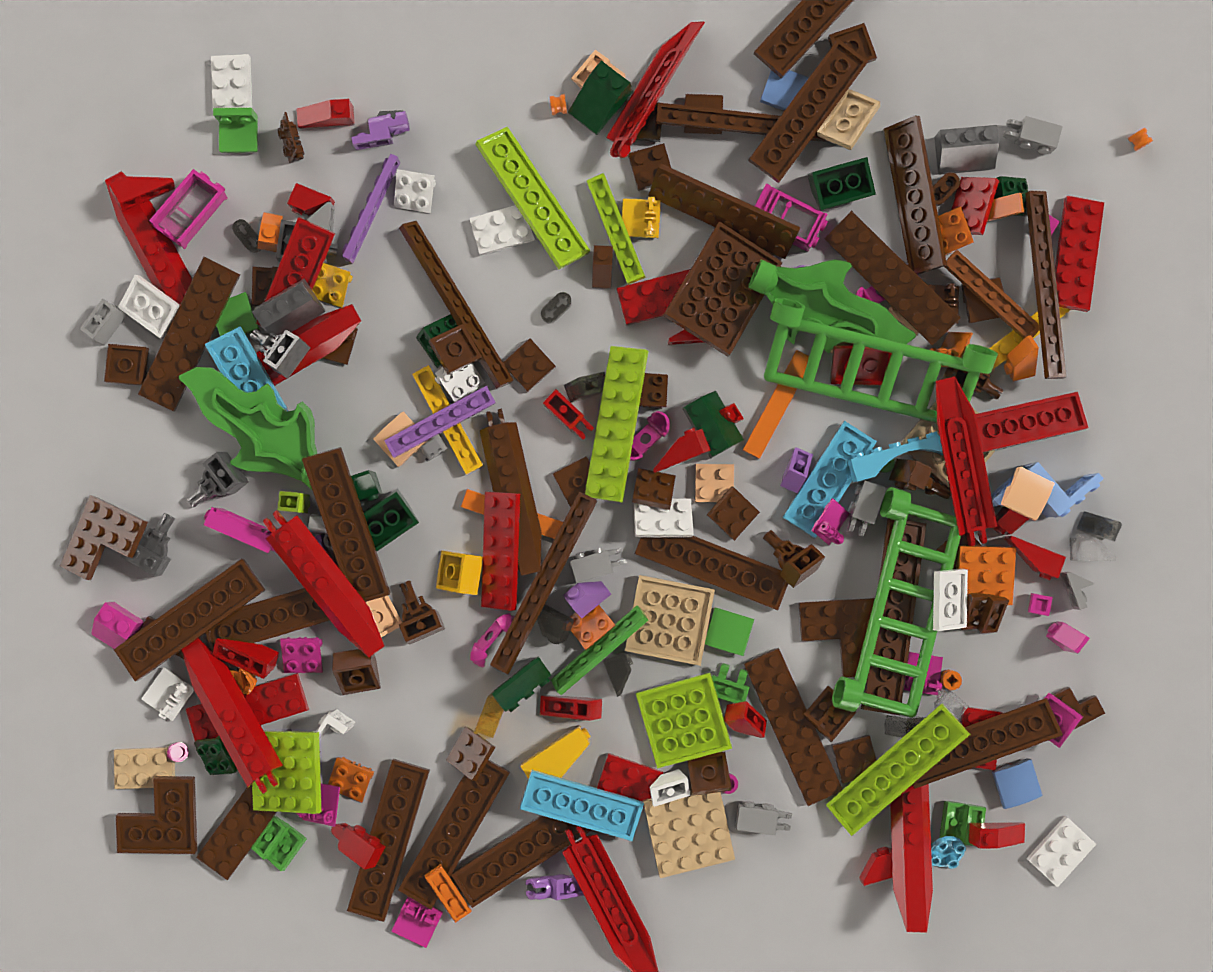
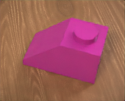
[1046,621,1090,654]

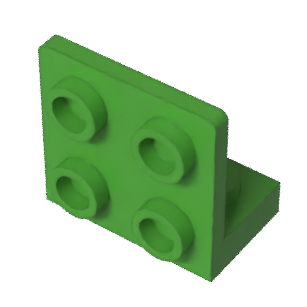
[213,108,258,153]

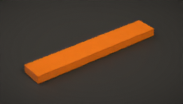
[743,350,809,459]
[461,489,563,539]

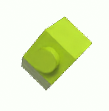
[277,491,310,514]

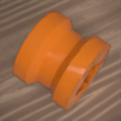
[550,94,567,115]
[1128,128,1153,151]
[939,669,962,690]

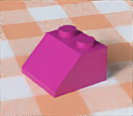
[91,602,145,649]

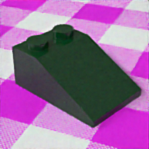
[568,61,633,135]

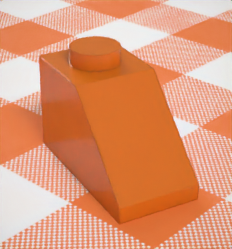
[257,212,283,252]
[1004,335,1039,381]

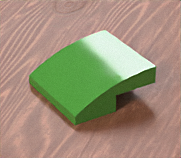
[216,292,260,336]
[705,607,755,656]
[939,801,986,846]
[251,816,307,871]

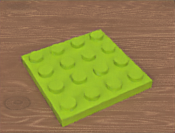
[636,672,732,768]
[252,731,321,814]

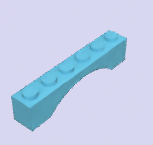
[847,432,943,482]

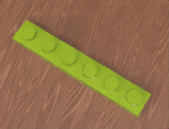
[586,173,646,285]

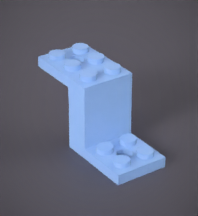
[991,462,1104,518]

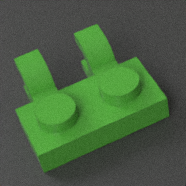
[712,663,750,703]

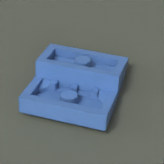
[760,70,808,111]
[992,758,1043,809]

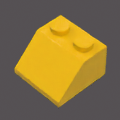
[436,550,483,595]

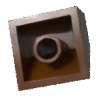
[332,649,381,695]

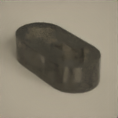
[232,219,261,253]
[541,292,572,324]

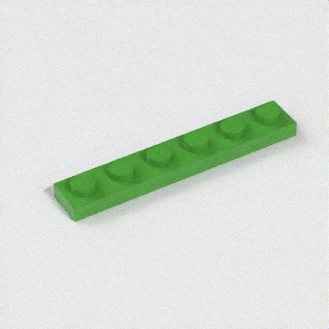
[551,605,648,695]

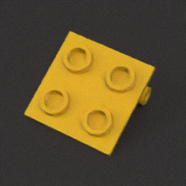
[622,197,661,238]
[312,263,353,308]

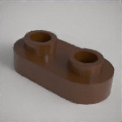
[933,172,960,207]

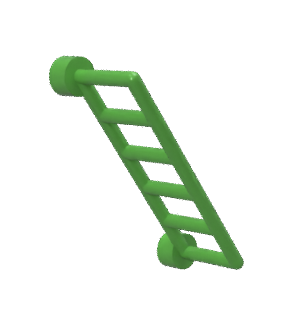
[764,298,998,423]
[832,487,961,718]

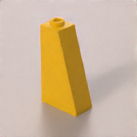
[520,725,591,779]

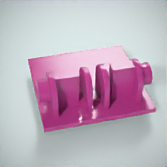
[811,498,850,545]
[280,637,323,673]
[904,652,943,696]
[296,783,340,827]
[391,897,443,948]

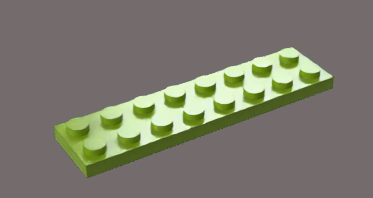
[475,126,590,270]
[585,346,649,503]
[826,703,971,836]

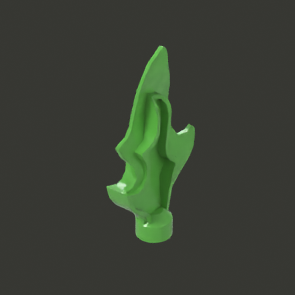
[748,259,916,354]
[179,367,318,490]

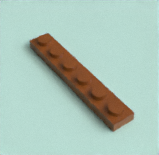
[944,249,1040,339]

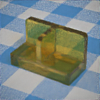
[474,694,504,738]

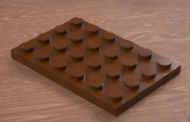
[663,221,783,357]

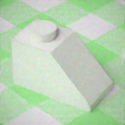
[650,769,690,807]

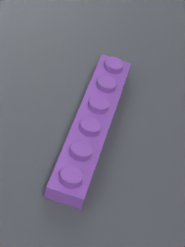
[342,153,400,264]
[384,386,496,458]

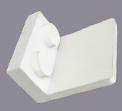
[313,709,356,741]

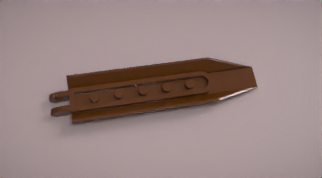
[479,408,542,576]

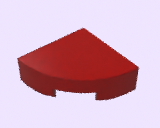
[719,403,744,423]

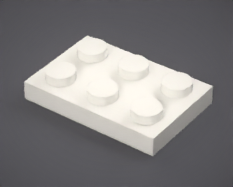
[211,54,252,108]
[469,205,535,256]
[118,275,180,339]
[633,499,694,537]
[933,569,968,631]
[1026,816,1096,887]

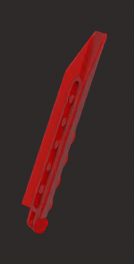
[606,21,705,158]
[105,171,192,305]
[256,304,361,386]
[936,376,997,547]
[263,510,385,657]
[181,638,283,794]
[890,784,933,933]
[562,825,658,972]

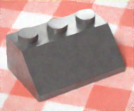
[934,125,999,174]
[252,279,326,339]

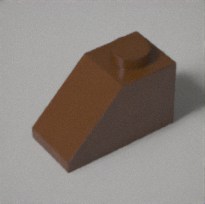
[592,245,613,289]

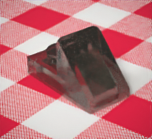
[1077,511,1122,542]

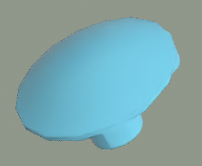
[931,836,966,869]

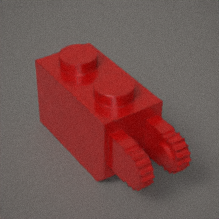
[543,389,594,440]
[331,823,386,870]

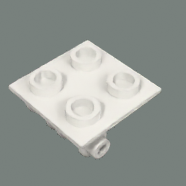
[394,169,436,213]
[435,363,485,403]
[142,667,194,721]

